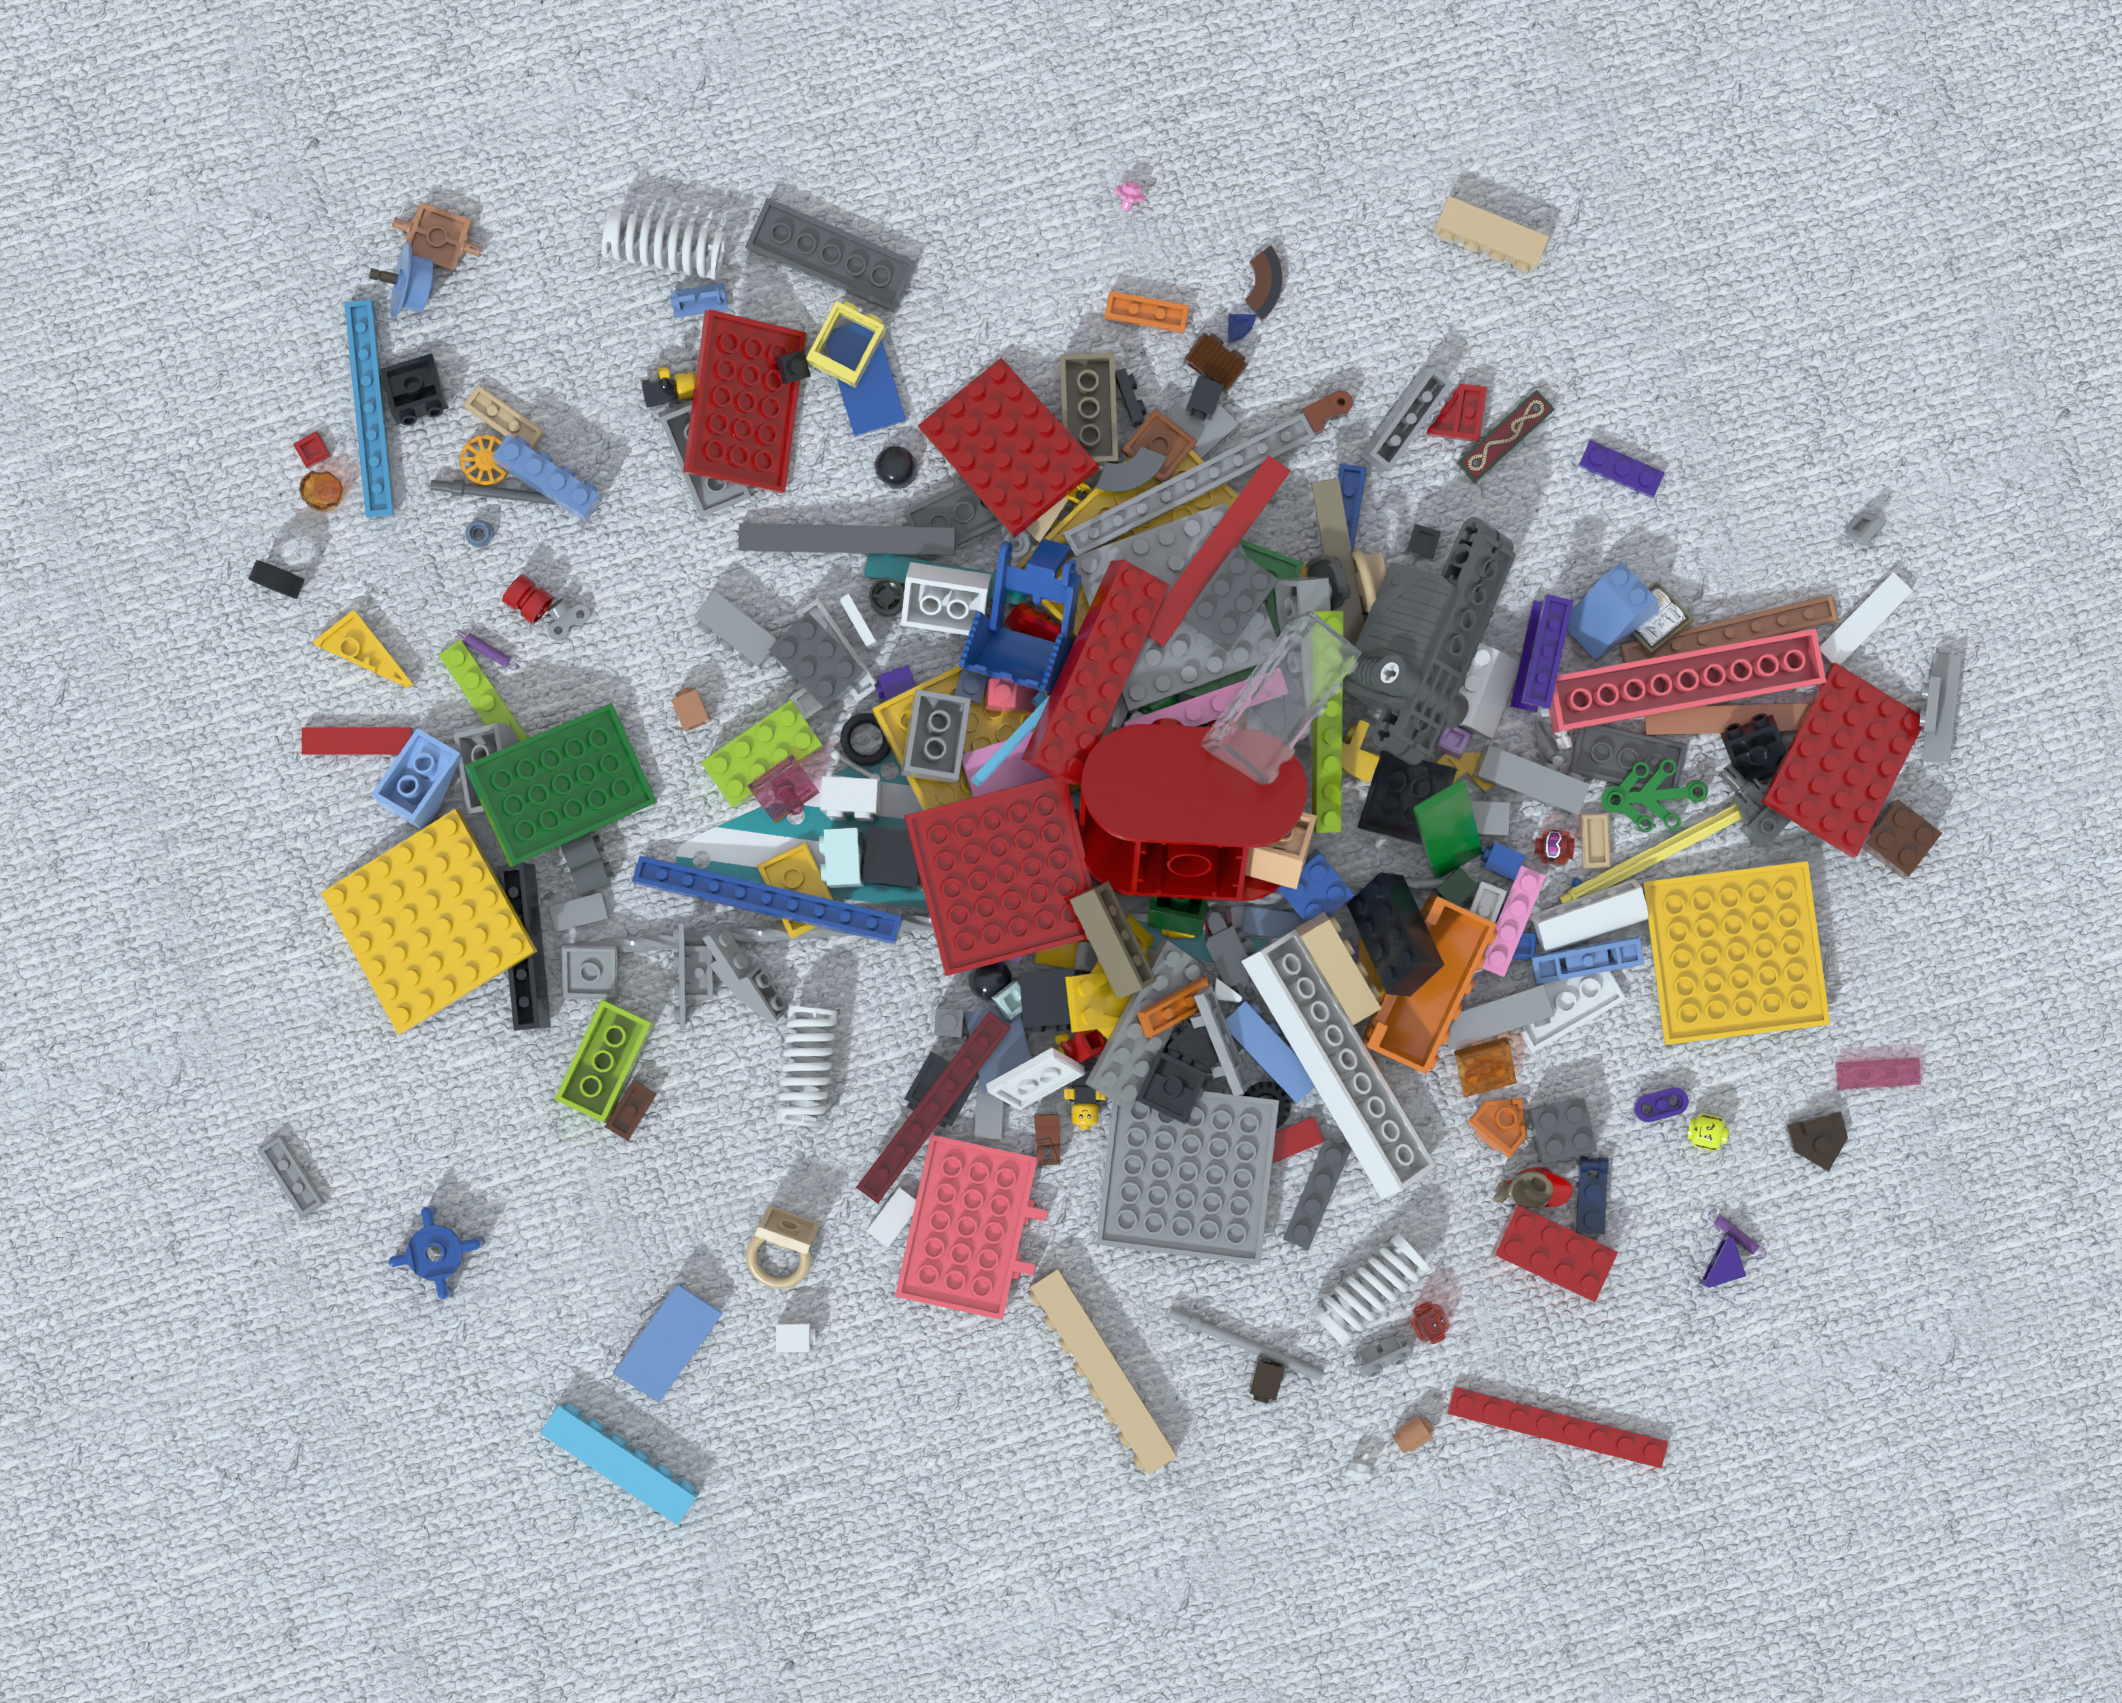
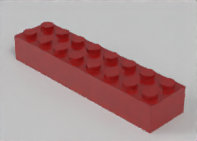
[1021,559,1170,785]

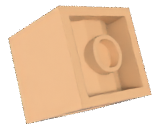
[1245,812,1317,890]

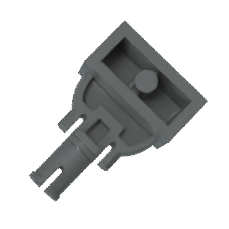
[1718,763,1791,848]

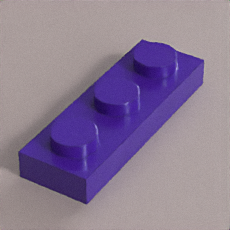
[1578,440,1665,499]

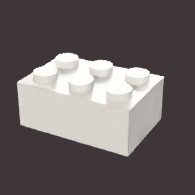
[901,562,991,635]
[820,776,882,822]

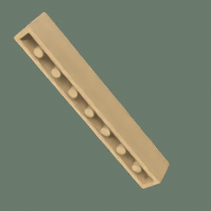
[1028,1268,1177,1474]

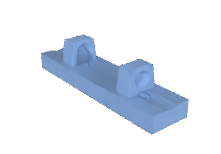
[1530,936,1644,985]

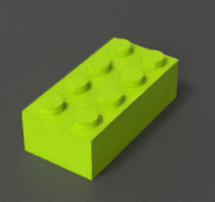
[701,700,824,809]
[554,1000,655,1123]

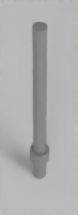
[1168,1307,1324,1381]

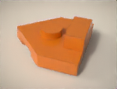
[1466,1098,1527,1158]

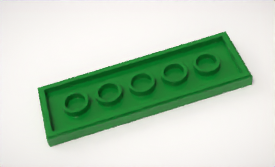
[1413,780,1483,878]

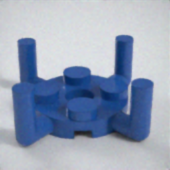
[389,1205,485,1299]

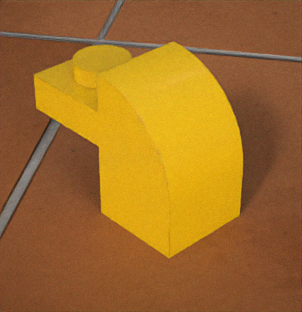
[1342,720,1380,784]

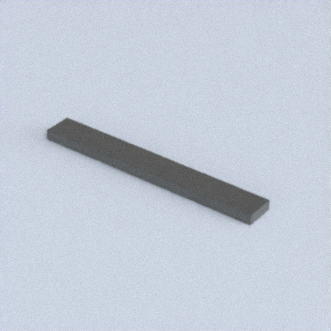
[738,523,956,556]

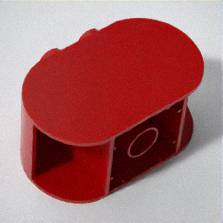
[1079,718,1307,901]

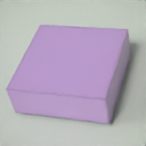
[1435,727,1472,759]

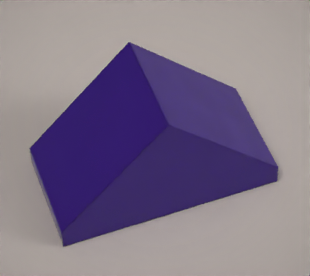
[1699,1235,1746,1288]

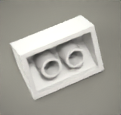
[1458,643,1519,739]

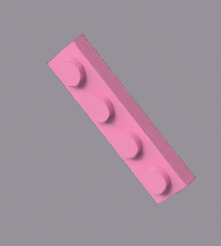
[1482,866,1546,977]

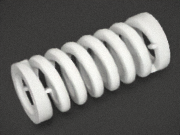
[602,209,726,281]
[775,1006,838,1127]
[1310,1233,1431,1348]

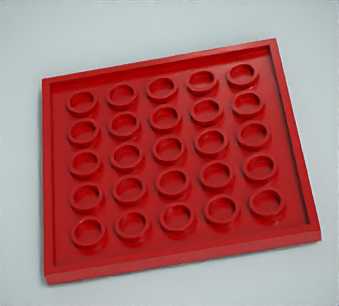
[904,777,1093,976]

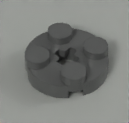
[1305,556,1351,611]

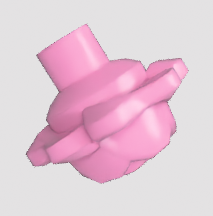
[1114,181,1146,211]

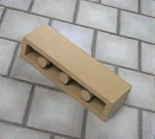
[1434,196,1549,273]
[1296,912,1382,1025]

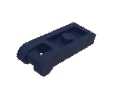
[1576,1156,1609,1234]

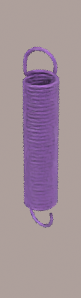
[457,631,518,670]
[1708,1210,1766,1259]

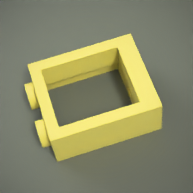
[806,301,886,388]

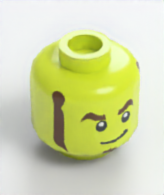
[1688,1113,1730,1152]

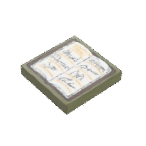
[1631,581,1694,656]

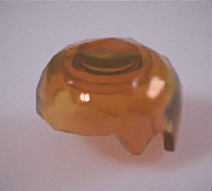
[299,471,344,512]

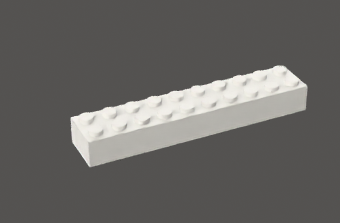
[1241,929,1436,1199]

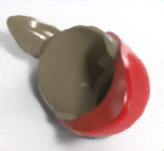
[1493,1167,1573,1208]

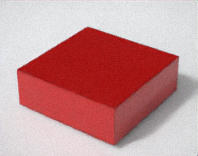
[293,431,331,469]

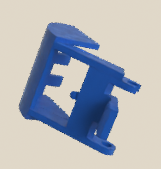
[959,539,1081,693]

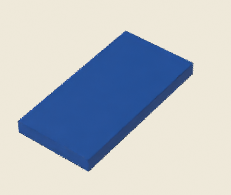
[826,323,906,437]

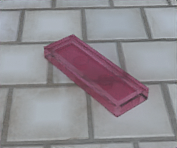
[1835,1057,1921,1090]

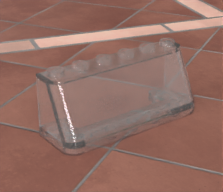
[1200,610,1362,785]

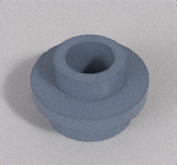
[465,520,493,548]

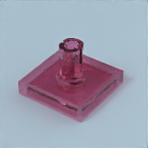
[747,754,820,824]

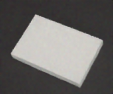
[986,1048,1085,1110]

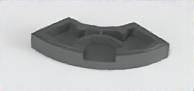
[1096,447,1167,492]

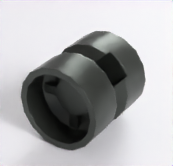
[869,578,904,618]

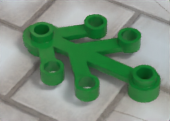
[1601,758,1708,832]

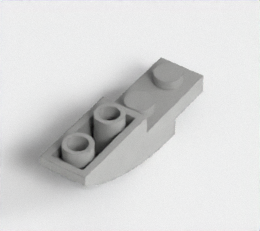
[702,922,788,1023]

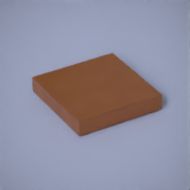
[1121,408,1198,484]

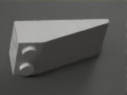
[658,399,751,517]

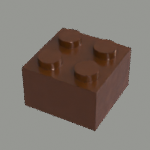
[1862,800,1942,878]

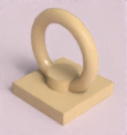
[1352,550,1387,614]
[746,1205,821,1289]

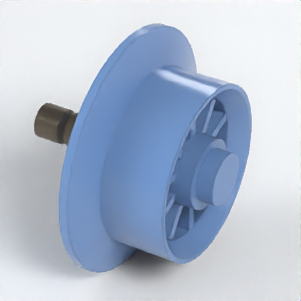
[369,242,434,318]

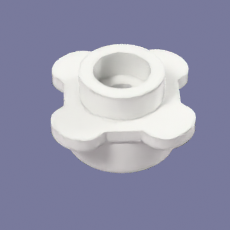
[1344,1463,1373,1484]

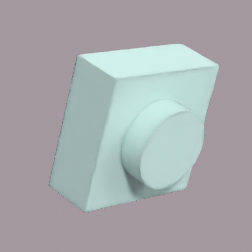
[992,981,1022,1020]

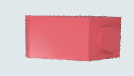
[984,678,1040,714]

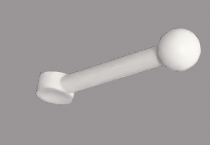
[830,749,880,782]

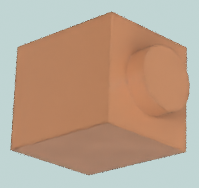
[671,687,711,732]

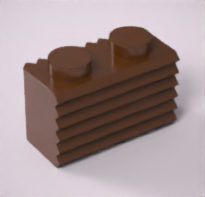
[1184,333,1247,394]

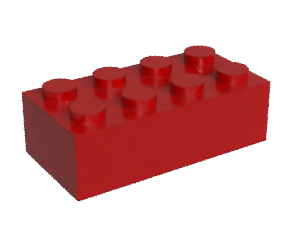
[1491,1204,1618,1302]

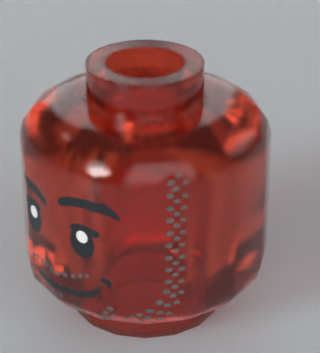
[1410,1301,1450,1344]

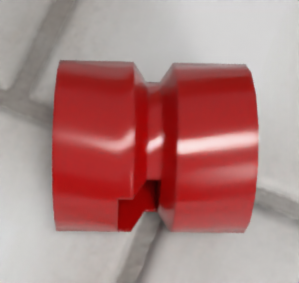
[502,574,554,625]

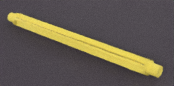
[1559,804,1741,904]

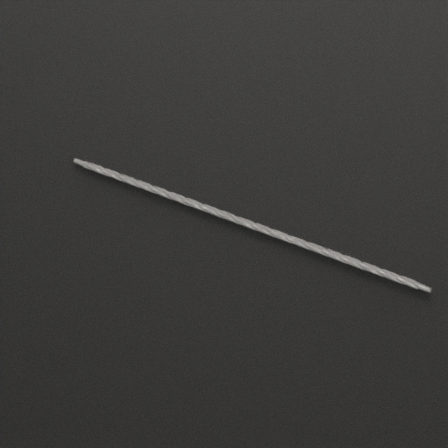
[582,877,1445,953]

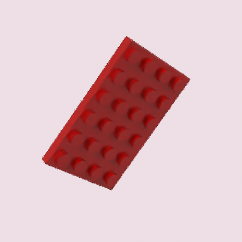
[683,309,807,493]
[918,358,1100,538]
[1761,662,1923,858]

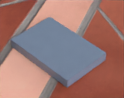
[964,1006,1031,1094]

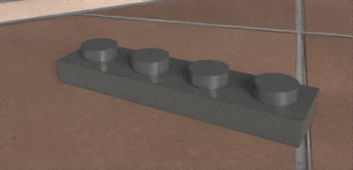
[1283,1138,1351,1250]

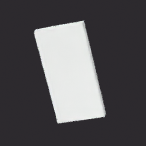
[1520,971,1627,1053]

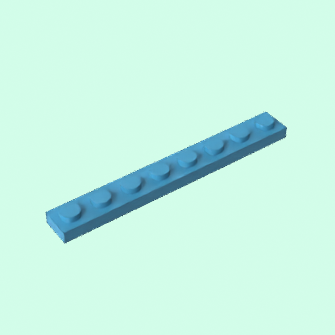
[344,299,395,518]

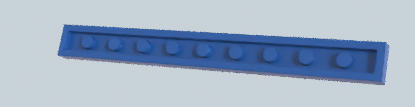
[632,855,903,945]

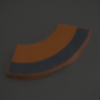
[1245,245,1283,322]

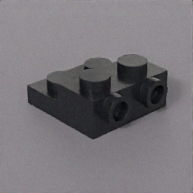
[380,353,449,426]
[1720,713,1786,781]
[1167,1011,1243,1083]
[1136,1048,1212,1124]
[904,1051,979,1128]

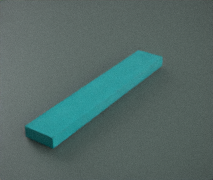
[864,554,1027,606]

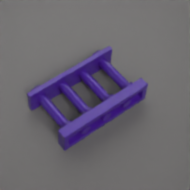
[1510,594,1574,713]

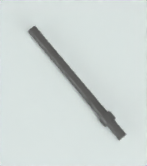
[430,480,558,505]

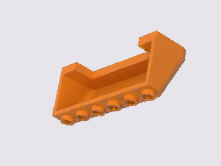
[1362,893,1498,1075]

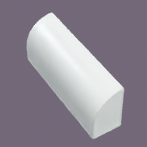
[1531,879,1649,954]

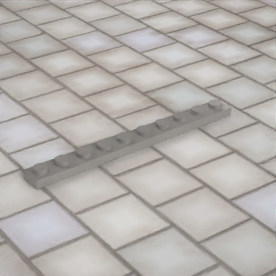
[1062,413,1316,558]

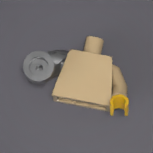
[1000,486,1084,558]

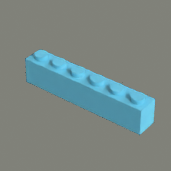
[540,1402,699,1525]

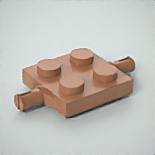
[392,202,483,272]

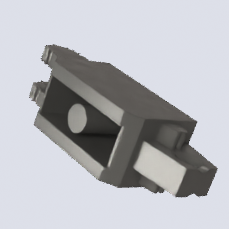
[1204,908,1260,1001]

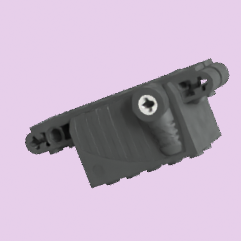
[1343,517,1516,765]

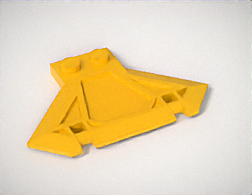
[1065,914,1166,1051]

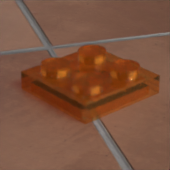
[1454,1037,1517,1098]

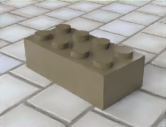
[1060,352,1118,467]

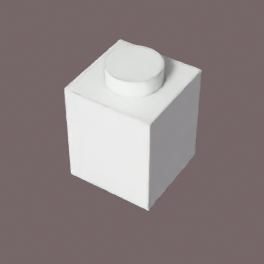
[776,1322,816,1352]

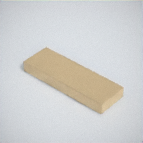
[463,384,546,450]

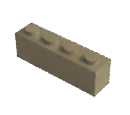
[1070,881,1157,999]

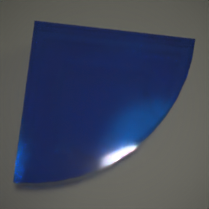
[1228,314,1256,342]

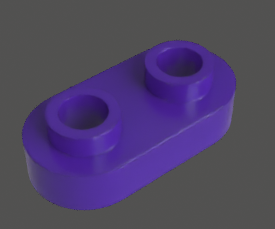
[1633,1087,1689,1122]

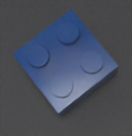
[1278,848,1354,922]

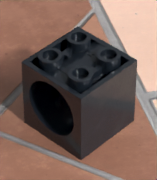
[862,826,921,890]
[1019,968,1075,1033]

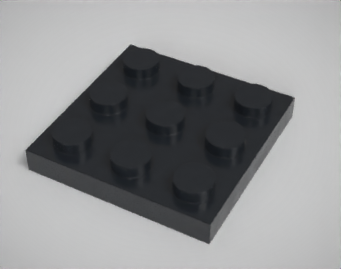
[1357,750,1457,846]

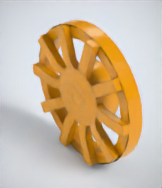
[460,435,509,486]

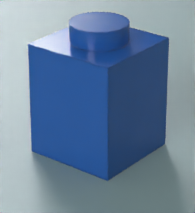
[1480,842,1526,881]

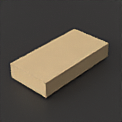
[1580,813,1611,869]

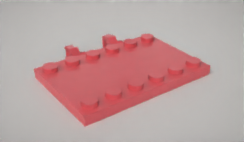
[895,1135,1048,1320]

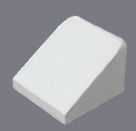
[1214,976,1242,1002]

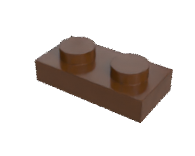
[605,1080,657,1141]

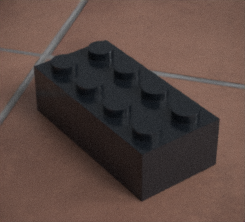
[1346,872,1444,997]

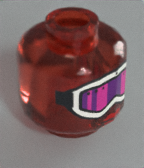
[1535,829,1575,865]

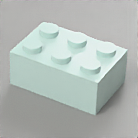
[819,828,865,889]

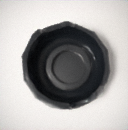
[874,446,918,489]
[968,961,1012,1001]

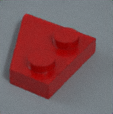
[1427,384,1488,442]
[1004,602,1062,642]

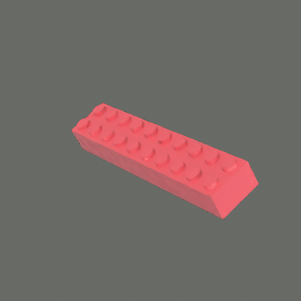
[1548,629,1826,733]

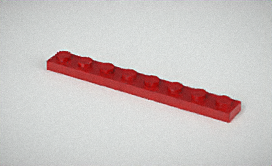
[1447,1386,1668,1469]

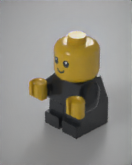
[640,367,696,408]
[1064,1070,1107,1130]

